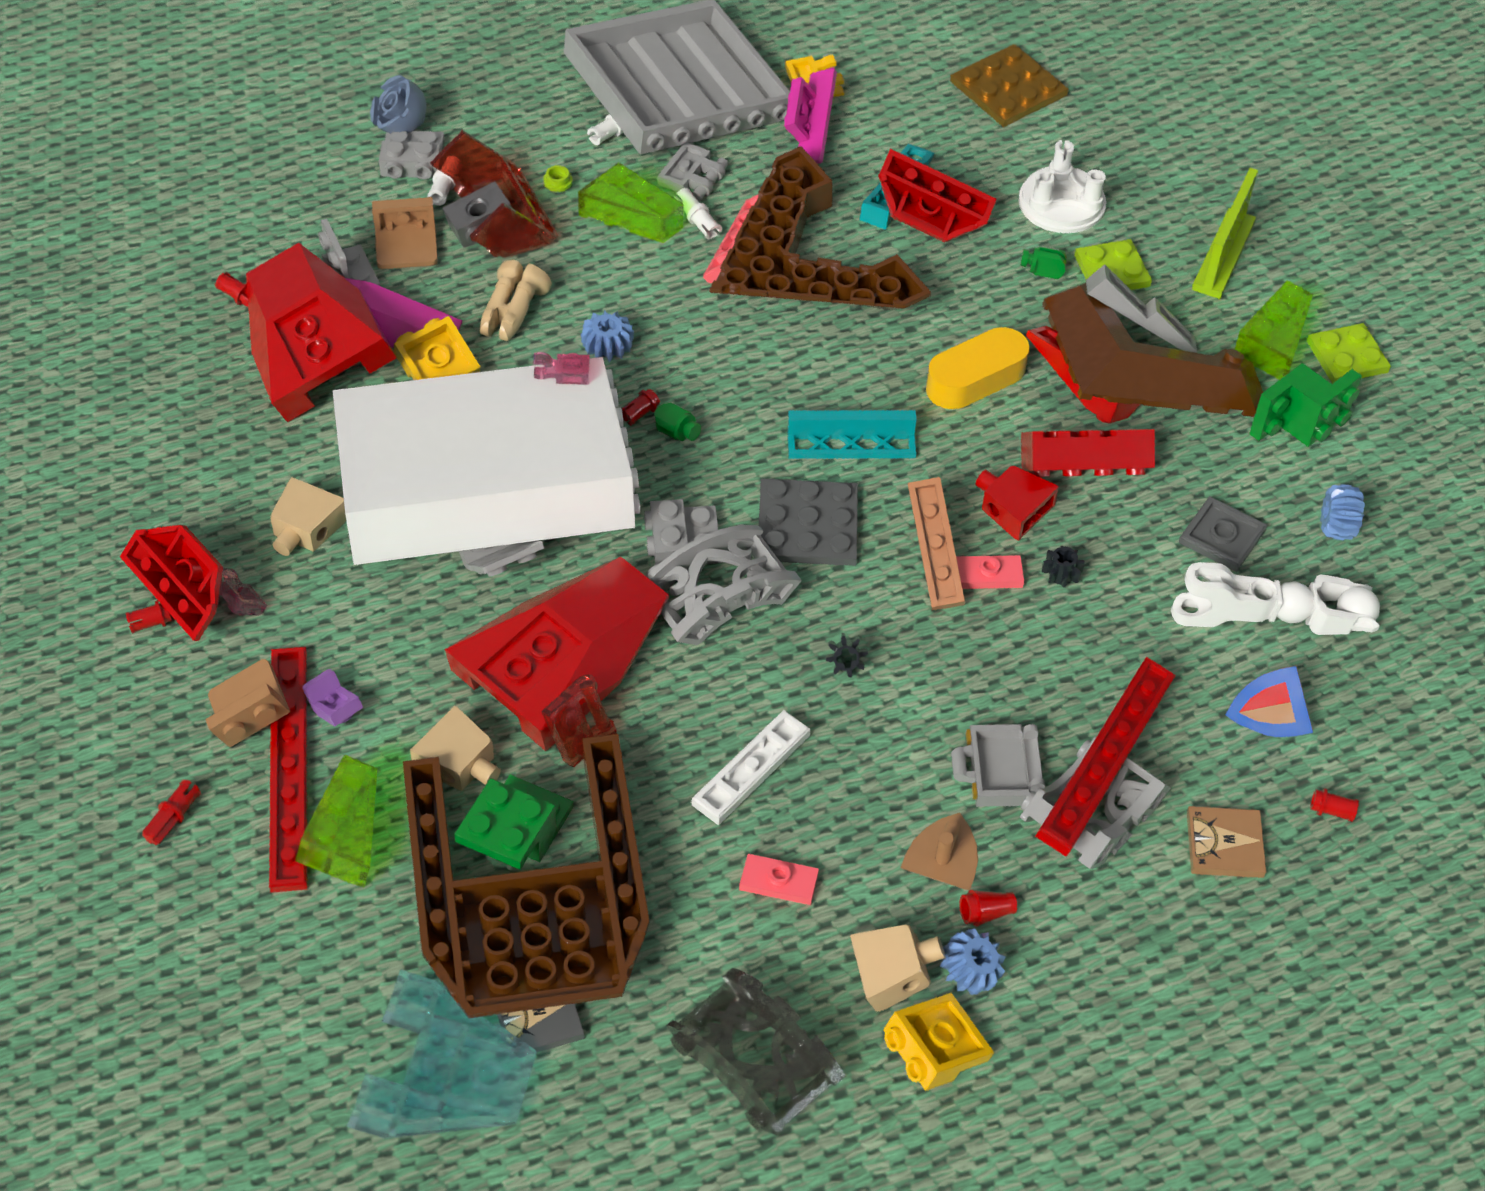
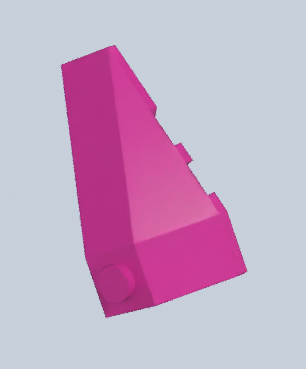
[344,277,462,348]

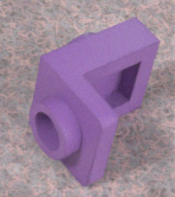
[303,669,363,727]

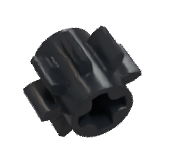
[1042,545,1085,588]
[825,633,868,677]

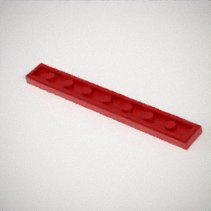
[269,647,308,893]
[1035,657,1176,857]

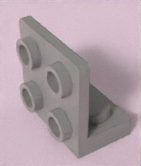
[318,219,380,286]
[459,541,545,576]

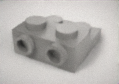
[379,131,445,179]
[644,499,721,565]

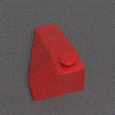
[1026,326,1140,424]

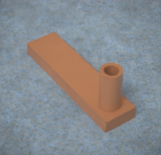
[908,477,965,610]

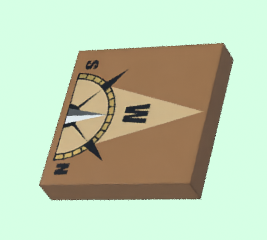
[1187,806,1266,878]

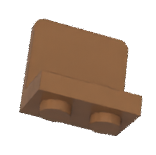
[372,197,438,269]
[205,659,290,747]

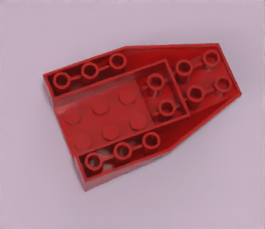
[246,242,397,422]
[444,556,669,751]

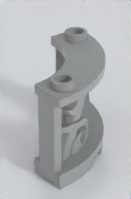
[646,524,802,645]
[1020,736,1171,869]

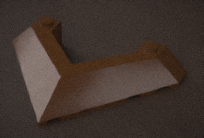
[710,146,931,310]
[1042,282,1263,417]

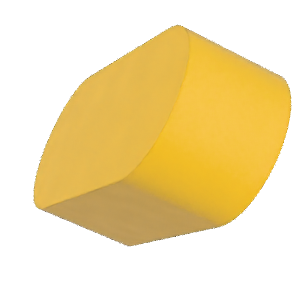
[926,327,1029,409]

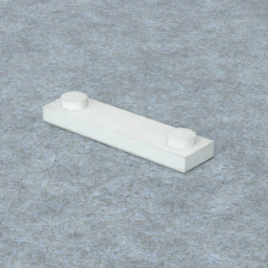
[692,710,811,826]

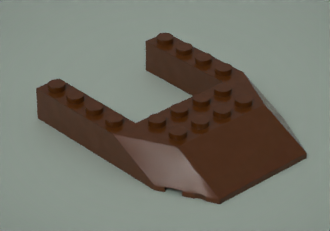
[403,734,649,1018]

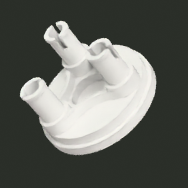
[1019,140,1106,233]

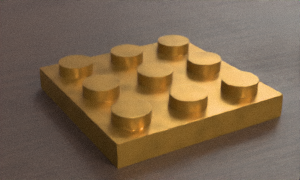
[950,44,1068,128]

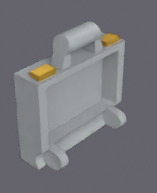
[951,724,1045,807]

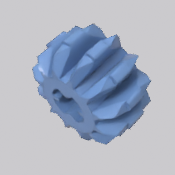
[581,310,634,362]
[1320,484,1365,540]
[939,928,1006,995]

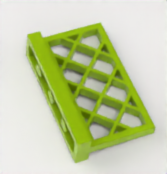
[1192,168,1258,299]

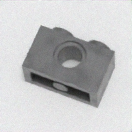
[442,182,517,248]

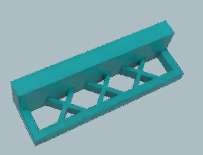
[787,410,916,459]

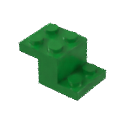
[1249,363,1362,447]
[454,774,574,870]

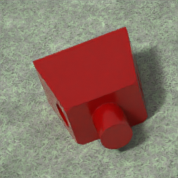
[975,466,1059,541]

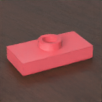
[956,555,1024,589]
[739,854,819,905]

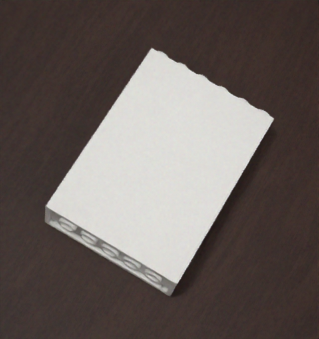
[333,357,640,565]

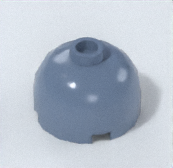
[370,75,427,134]

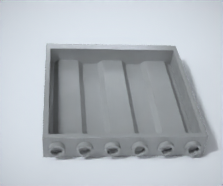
[564,0,790,154]

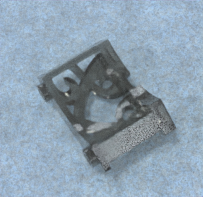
[667,968,846,1136]

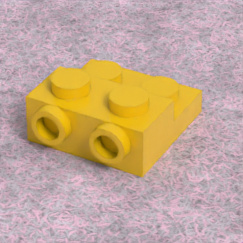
[394,316,481,380]
[883,993,994,1091]

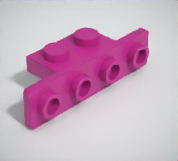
[784,68,837,164]

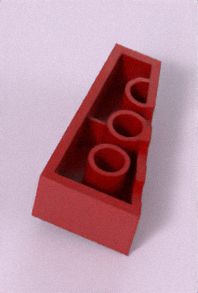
[1021,429,1155,477]

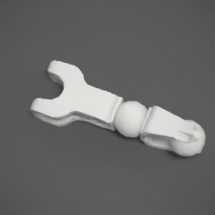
[1171,562,1380,635]

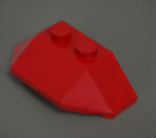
[878,148,997,242]
[120,525,223,641]

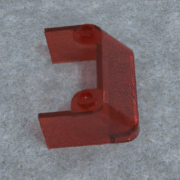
[430,130,558,258]

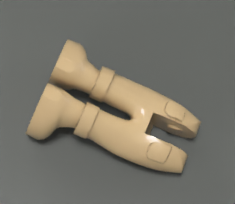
[480,260,552,341]

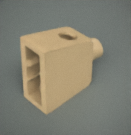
[271,477,347,556]
[410,706,501,791]
[850,925,945,1012]

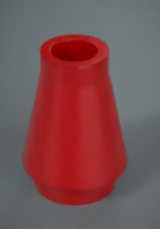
[959,890,1017,927]

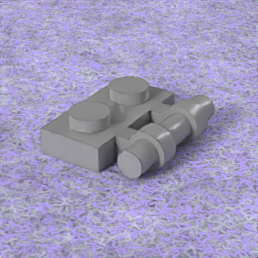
[657,142,728,202]

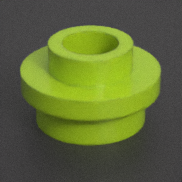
[543,165,573,192]

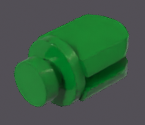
[1020,246,1067,279]
[654,403,701,441]

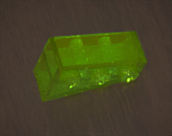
[578,162,684,243]
[1234,280,1313,380]
[296,754,378,887]

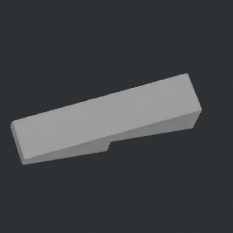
[1086,265,1197,353]

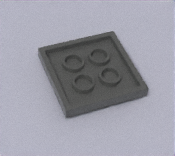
[759,479,858,566]

